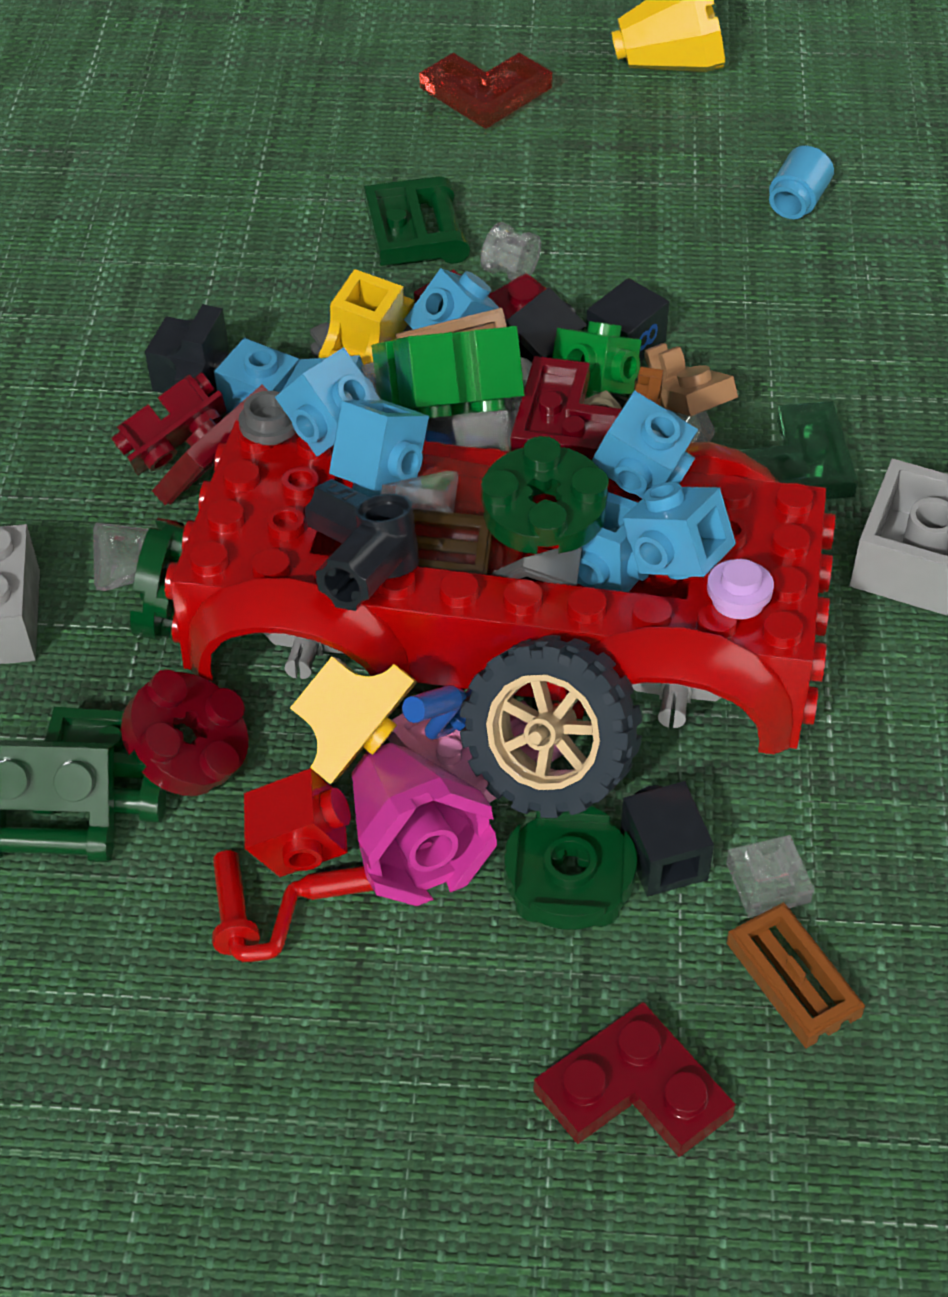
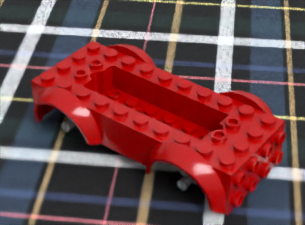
[165,420,836,755]

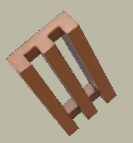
[727,902,865,1049]

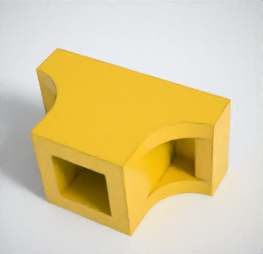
[319,269,414,379]
[290,657,418,784]

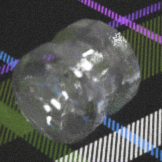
[480,221,541,281]

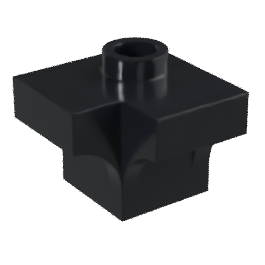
[145,304,231,397]

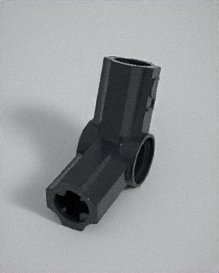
[305,479,420,611]

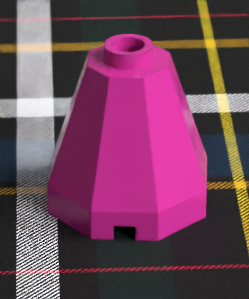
[352,742,497,906]

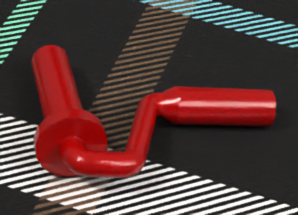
[212,850,374,962]

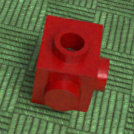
[244,768,351,877]

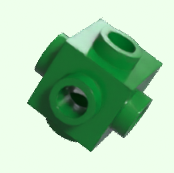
[553,321,642,399]

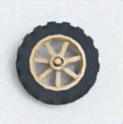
[460,635,642,818]

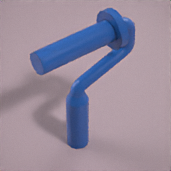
[402,645,515,740]

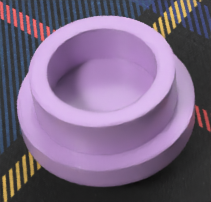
[707,559,774,619]

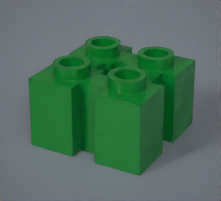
[371,326,525,418]

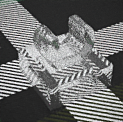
[726,835,814,918]

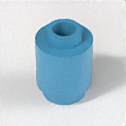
[769,146,834,219]

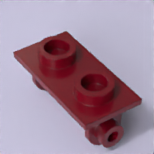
[111,372,227,475]

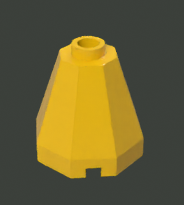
[611,0,726,72]

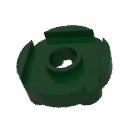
[481,436,609,554]
[130,518,185,640]
[504,806,637,930]

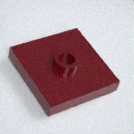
[152,384,268,505]

